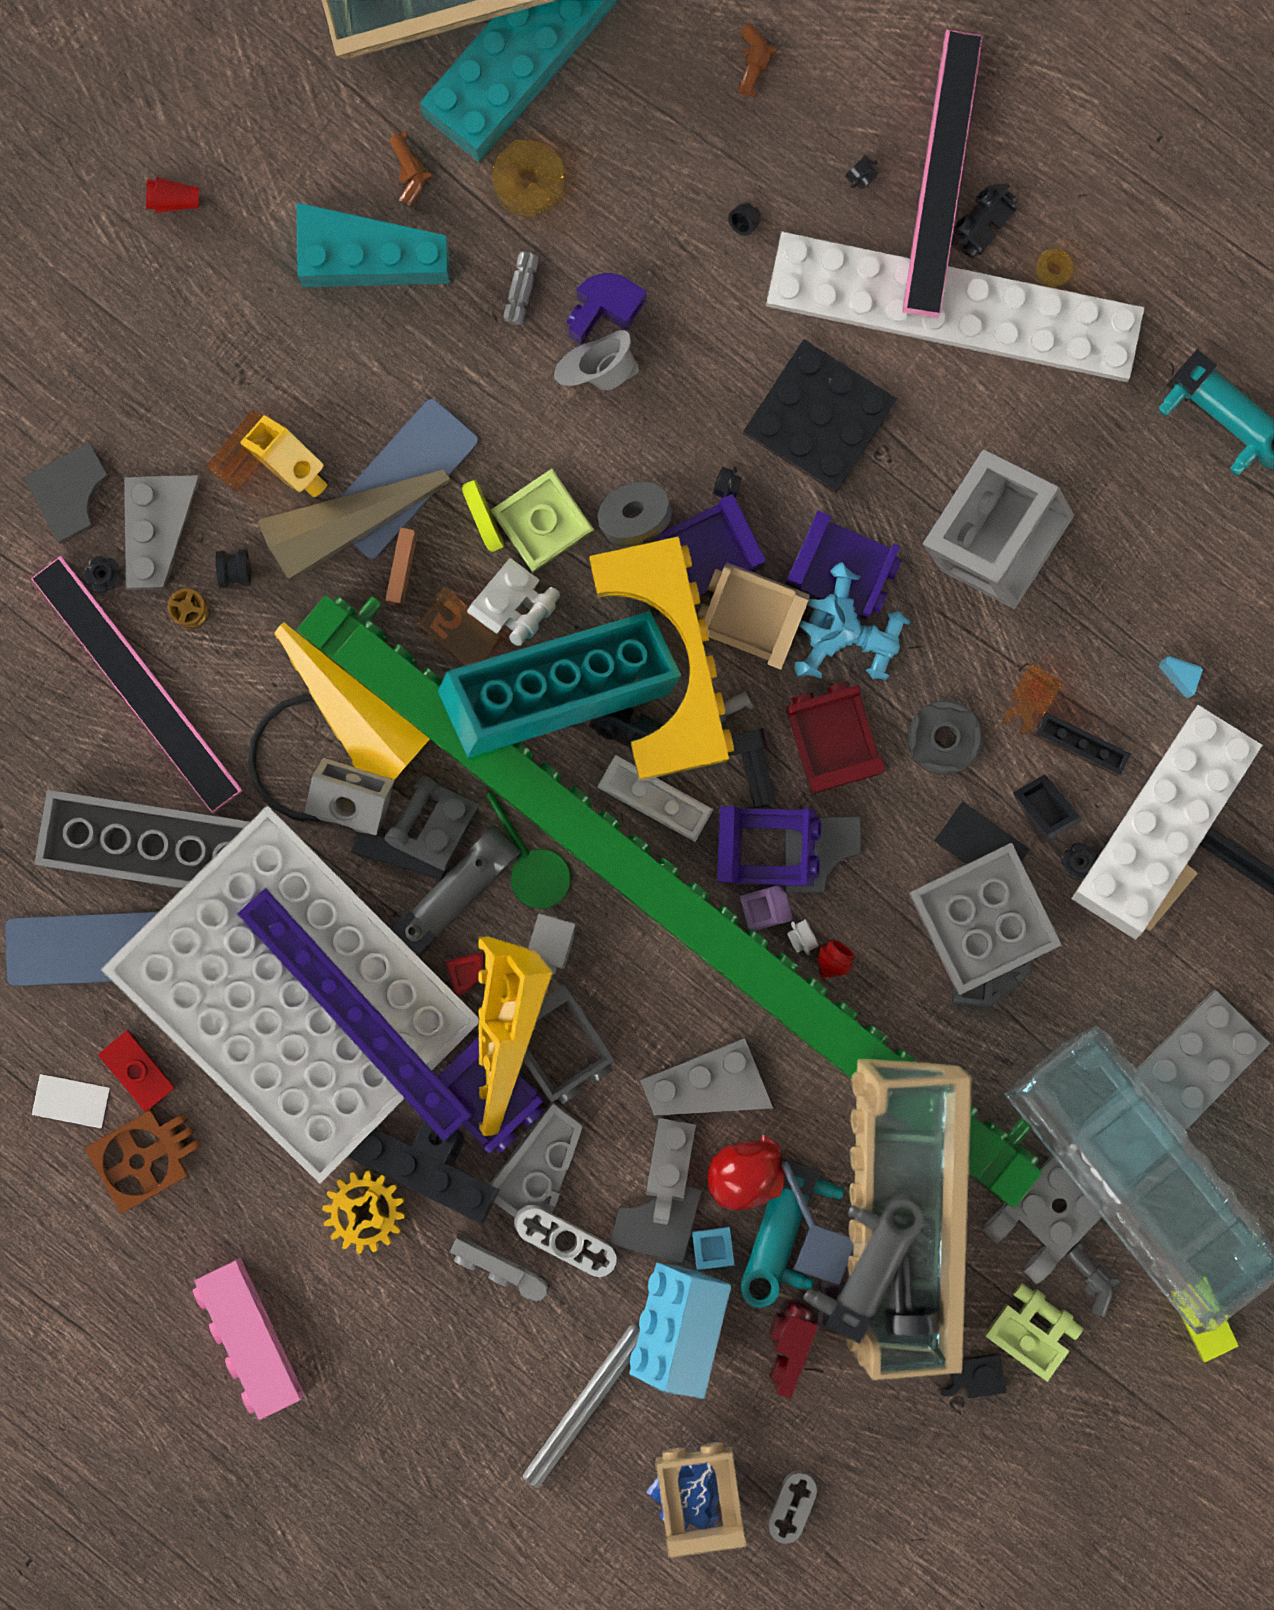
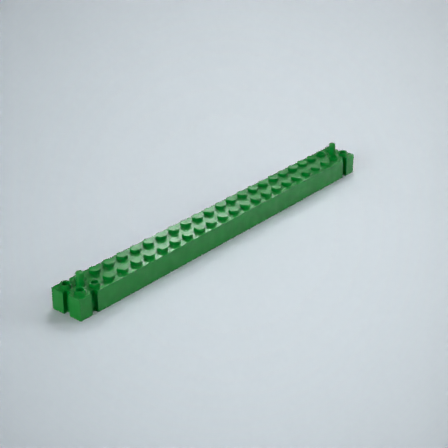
[297,595,1043,1208]

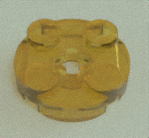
[492,139,566,217]

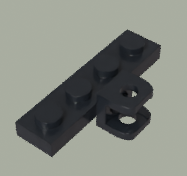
[349,1122,500,1224]

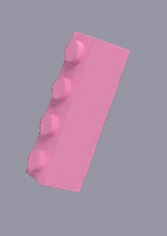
[193,1258,305,1420]

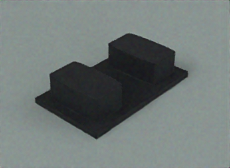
[934,801,1030,864]

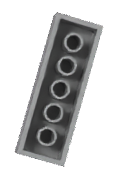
[34,790,250,889]

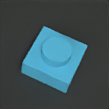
[692,1226,734,1270]

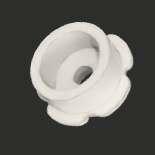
[787,919,819,955]

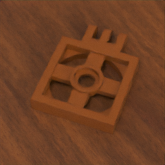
[84,1110,202,1214]

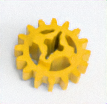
[322,1170,406,1254]

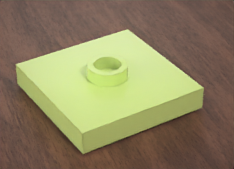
[490,469,594,573]

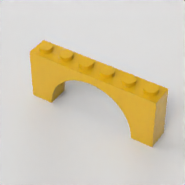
[589,536,734,781]

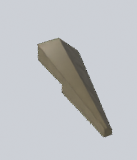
[257,469,452,581]

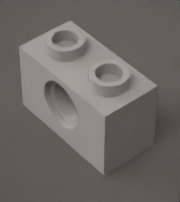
[304,758,395,836]
[528,913,577,974]

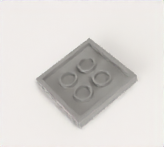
[908,843,1062,995]

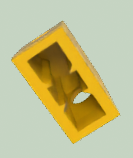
[240,415,328,497]

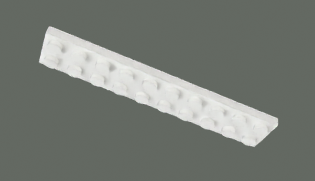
[766,232,1144,382]

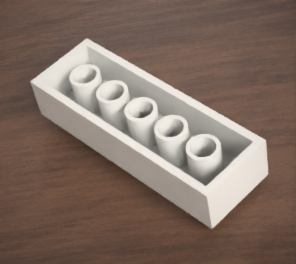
[1071,705,1263,940]

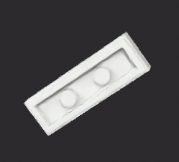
[597,755,713,843]

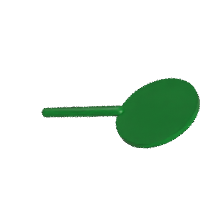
[486,792,570,909]

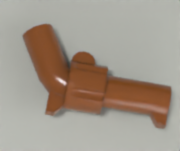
[737,23,777,98]
[389,131,433,207]

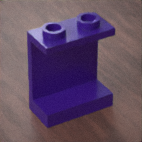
[786,511,903,620]

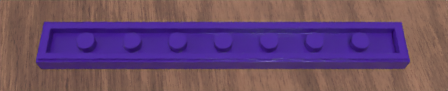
[237,888,472,1141]

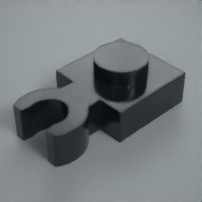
[938,1353,1006,1399]

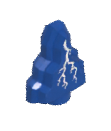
[646,1440,725,1531]

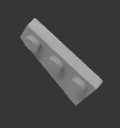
[124,475,201,590]
[640,1038,773,1116]
[490,1102,583,1239]

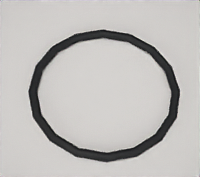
[248,694,353,822]

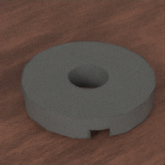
[597,482,672,546]
[907,700,982,775]

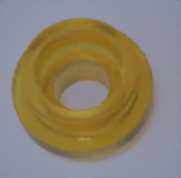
[1036,249,1073,286]

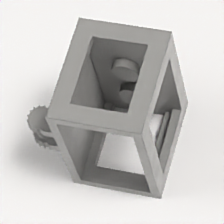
[923,449,1074,610]

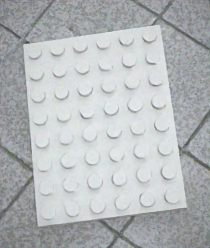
[101,806,479,1183]

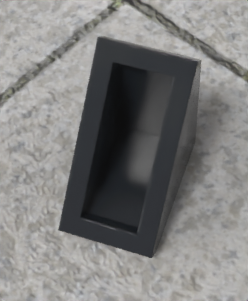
[1013,774,1082,843]

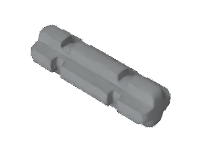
[504,252,539,325]

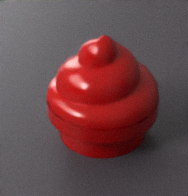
[817,939,855,978]

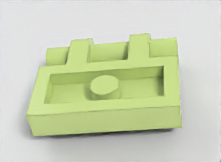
[984,1283,1084,1382]

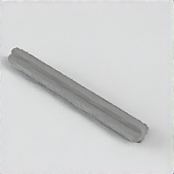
[523,1325,640,1488]

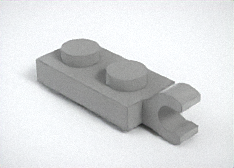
[646,1118,696,1225]

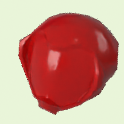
[707,1135,785,1211]

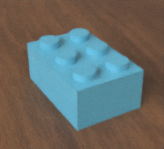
[630,1262,731,1399]

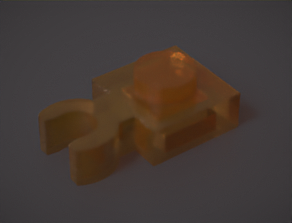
[1002,664,1063,735]

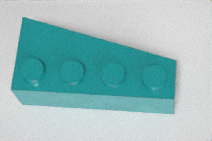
[296,202,450,287]

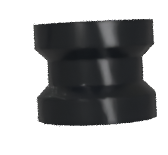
[215,549,251,588]

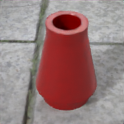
[146,176,199,214]

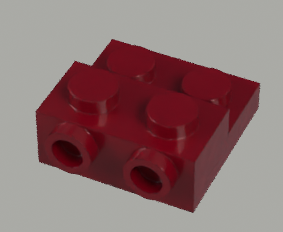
[769,1301,818,1399]

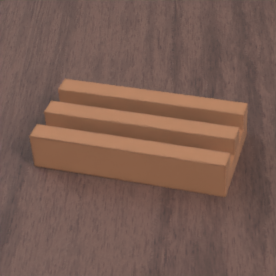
[385,527,418,608]

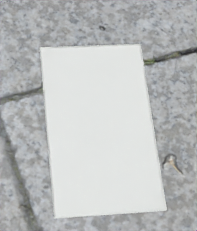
[32,1074,110,1128]

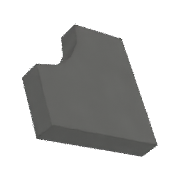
[24,443,109,544]
[785,817,861,893]
[610,1185,702,1264]

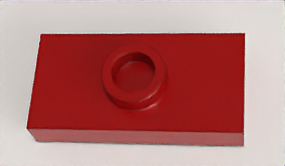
[97,1030,176,1112]

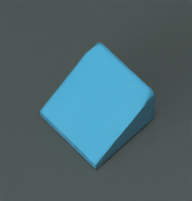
[1159,656,1203,698]

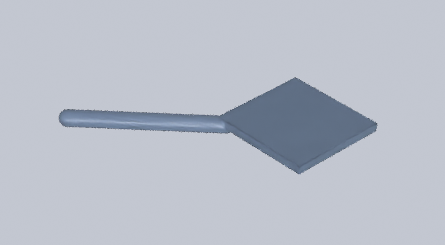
[782,1162,854,1285]

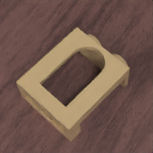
[656,1442,746,1558]

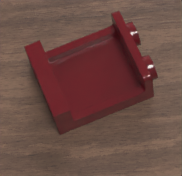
[786,681,886,795]

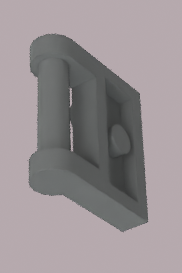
[384,775,479,872]

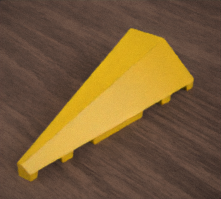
[274,622,430,780]
[479,936,552,1136]

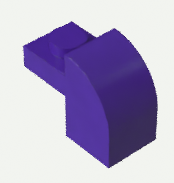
[567,273,647,345]

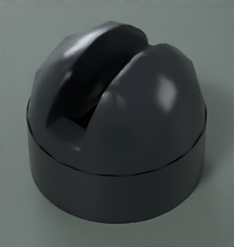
[728,202,761,236]

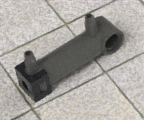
[391,825,522,956]
[804,1193,924,1344]

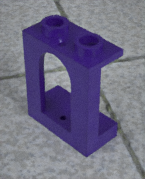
[717,806,822,886]

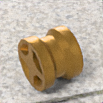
[167,588,209,629]

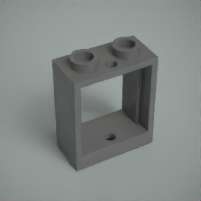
[523,984,615,1104]

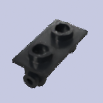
[951,184,1018,259]
[589,708,664,751]

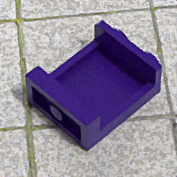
[652,494,766,597]
[437,1037,545,1154]

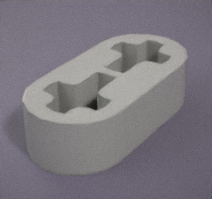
[768,1470,817,1544]

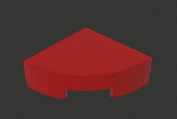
[446,952,484,997]

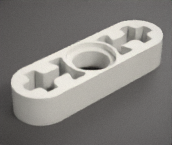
[514,1205,616,1277]

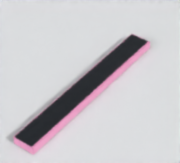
[902,30,983,318]
[31,556,243,814]

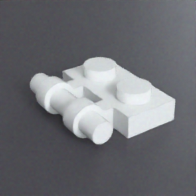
[467,558,560,646]

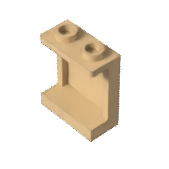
[697,562,810,670]

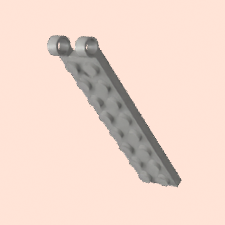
[982,990,1270,1284]

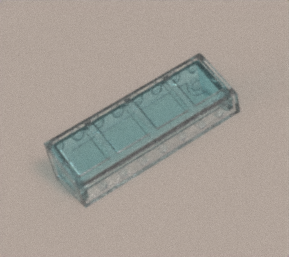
[1004,1025,1274,1334]

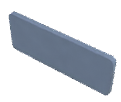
[341,399,478,559]
[5,912,158,986]

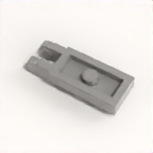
[450,1235,548,1302]

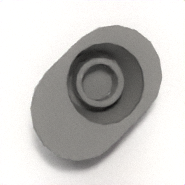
[554,330,639,391]

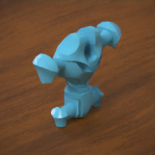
[795,562,910,680]

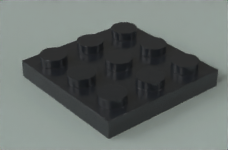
[743,339,897,493]

